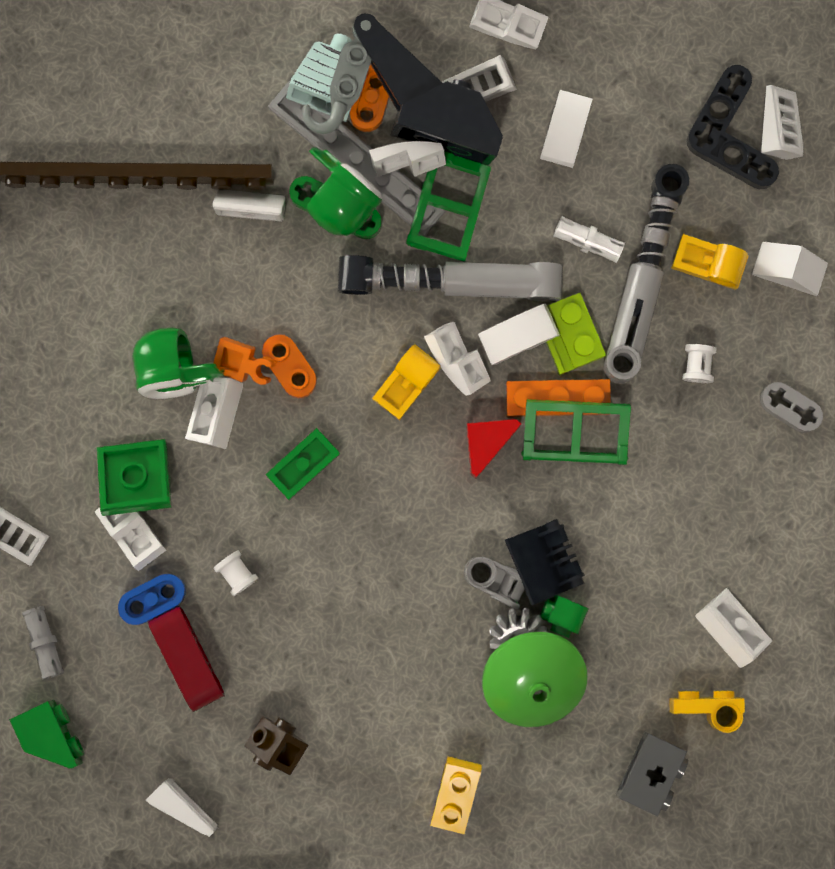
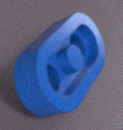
[118,574,186,625]

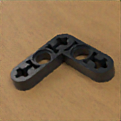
[686,65,779,190]

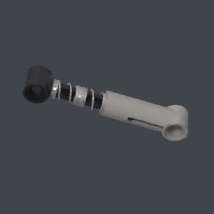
[603,164,690,383]
[338,255,562,302]

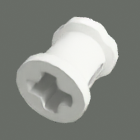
[682,344,717,383]
[213,550,259,596]

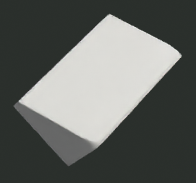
[213,190,286,222]
[185,376,243,449]
[695,588,772,668]

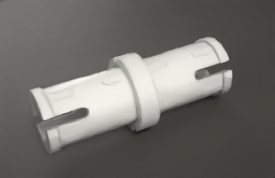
[553,216,625,263]

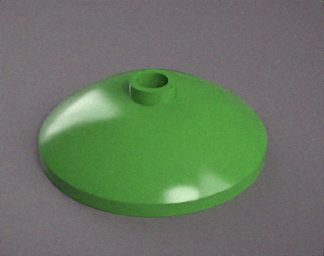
[482,632,588,727]

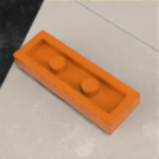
[506,379,611,417]

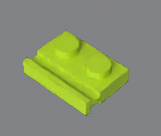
[546,293,607,376]

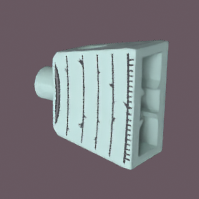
[286,34,352,122]

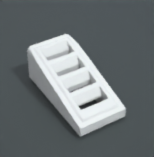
[442,55,517,102]
[761,85,803,160]
[0,507,49,566]
[145,778,218,837]

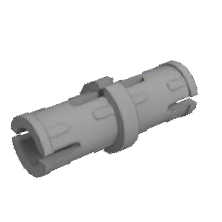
[22,606,65,680]

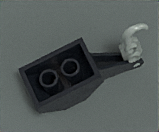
[302,13,503,166]

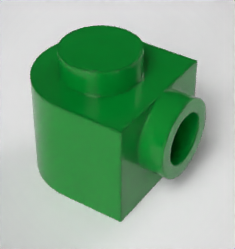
[540,595,589,638]

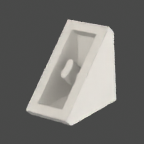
[752,242,828,296]

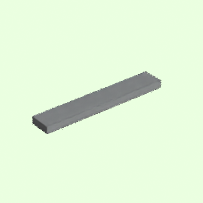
[268,81,446,237]

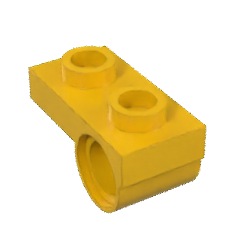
[671,234,749,290]
[372,344,441,421]
[669,691,745,733]
[430,756,482,834]

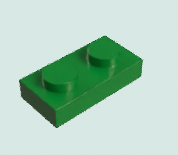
[265,428,340,501]

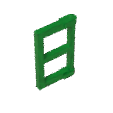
[406,151,491,262]
[521,399,631,465]

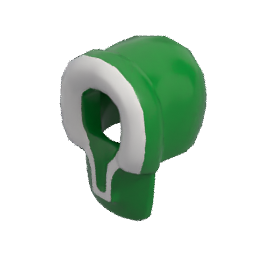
[306,147,383,236]
[132,327,225,399]

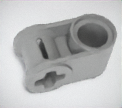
[463,557,525,610]

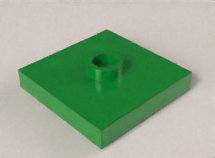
[97,439,172,516]

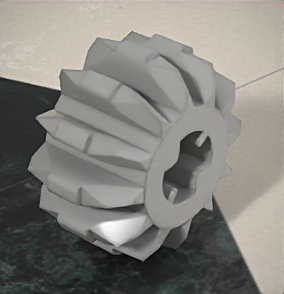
[490,608,548,650]

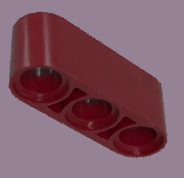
[148,605,225,712]

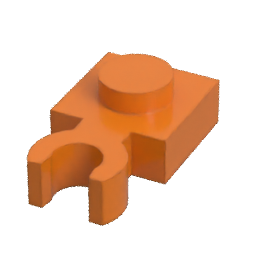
[213,337,276,385]

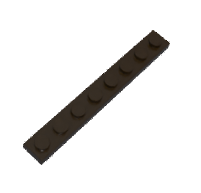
[0,162,274,190]

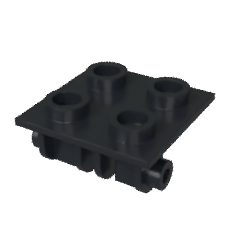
[505,519,585,605]

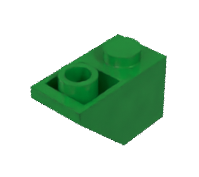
[9,700,84,769]

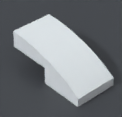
[469,0,549,50]
[540,90,592,168]
[369,141,446,177]
[478,304,560,365]
[424,322,491,396]
[94,508,166,571]

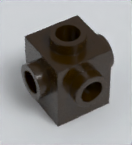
[244,716,309,775]

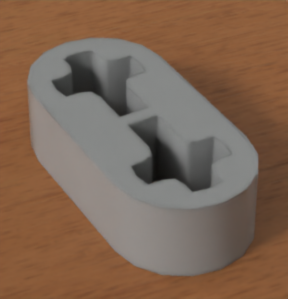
[760,382,823,433]

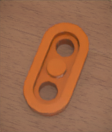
[350,64,389,132]
[262,335,317,398]

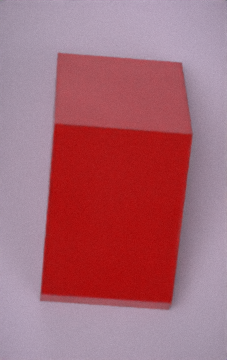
[466,419,521,479]

